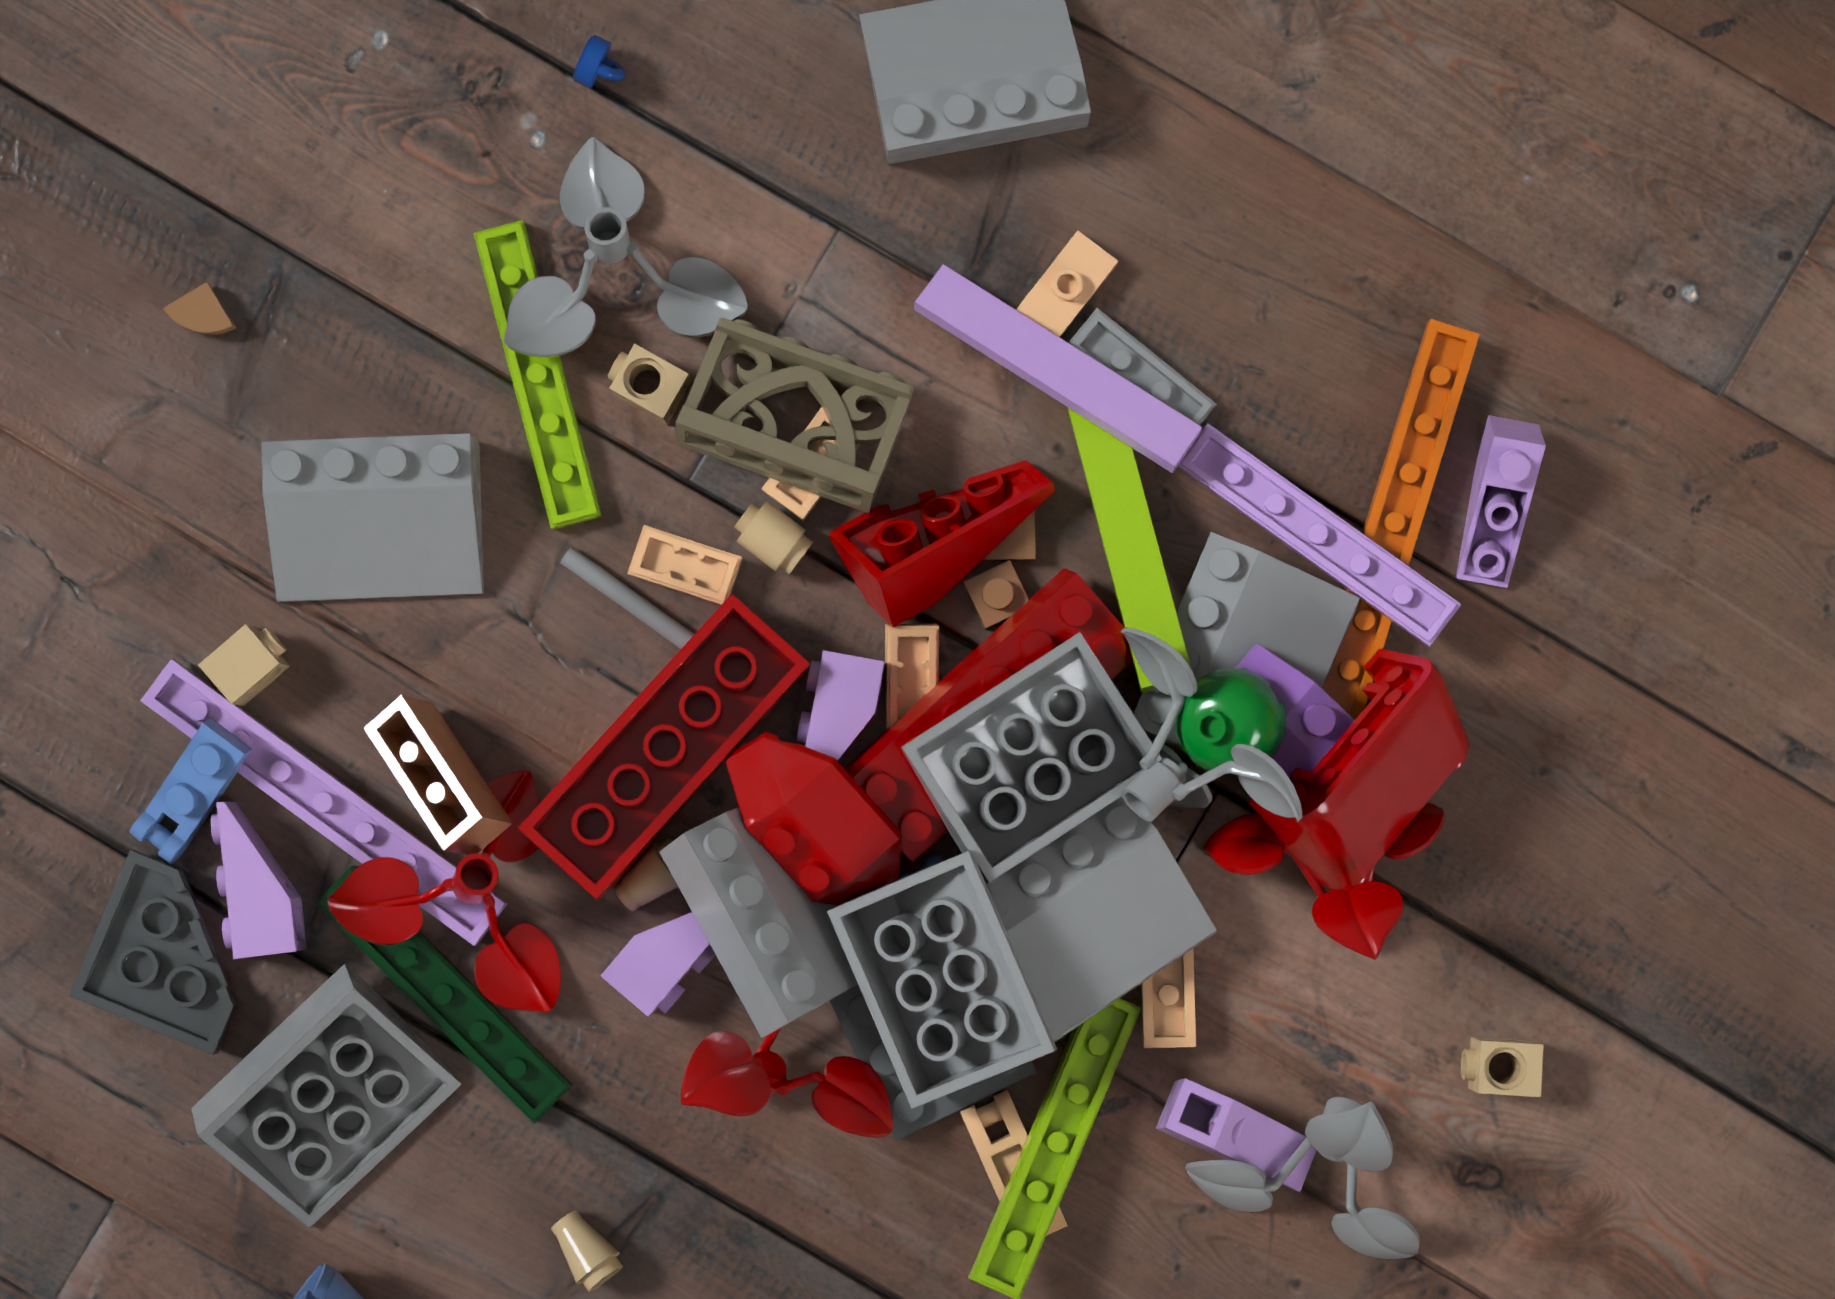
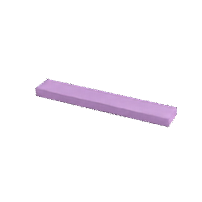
[914,264,1202,473]
[1178,423,1461,648]

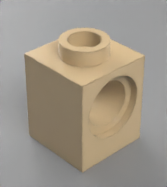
[608,344,693,426]
[198,624,290,706]
[1461,1037,1544,1097]

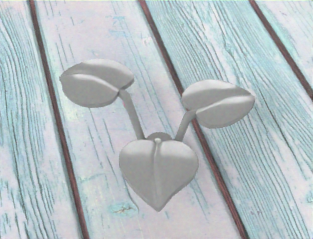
[504,137,748,357]
[1121,627,1303,822]
[1185,1097,1420,1259]

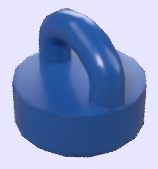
[573,35,625,89]

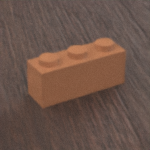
[364,695,513,855]

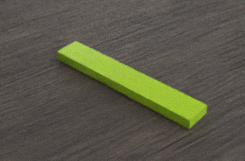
[473,220,603,530]
[1068,408,1192,694]
[968,998,1141,1299]

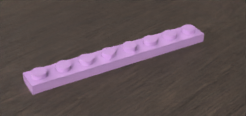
[140,659,508,946]

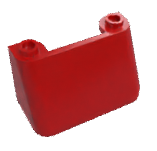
[1249,648,1470,890]

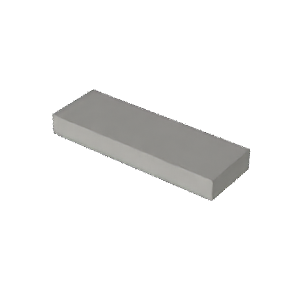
[1068,308,1217,425]

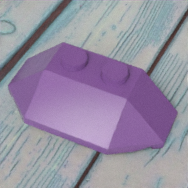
[1235,644,1354,783]

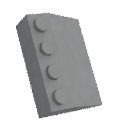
[859,0,1091,165]
[261,433,484,602]
[1134,532,1361,750]
[901,632,1162,883]
[986,796,1217,1042]
[659,807,858,1038]
[827,850,1057,1109]
[191,964,461,1228]

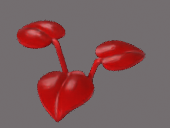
[327,770,561,1013]
[1203,803,1445,960]
[680,1027,893,1138]

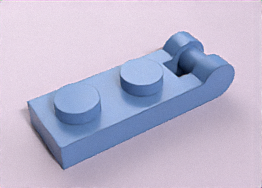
[129,718,253,865]

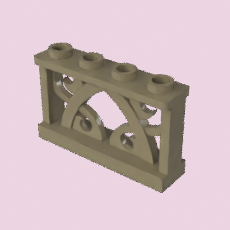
[674,318,914,514]

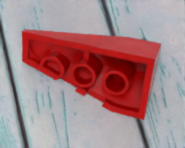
[828,460,1055,628]

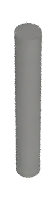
[560,547,694,649]

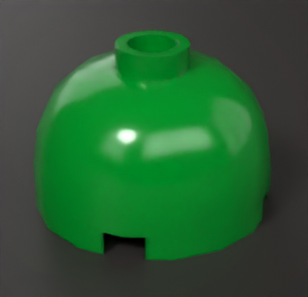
[1176,668,1286,774]

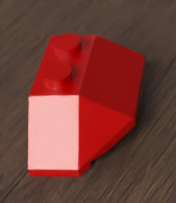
[726,732,902,905]

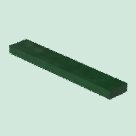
[315,866,573,1124]

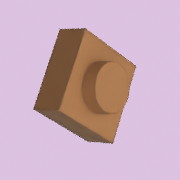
[963,560,1029,630]

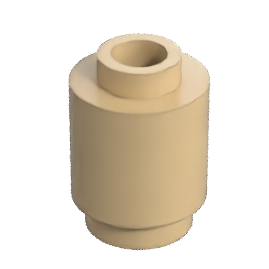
[734,501,813,575]

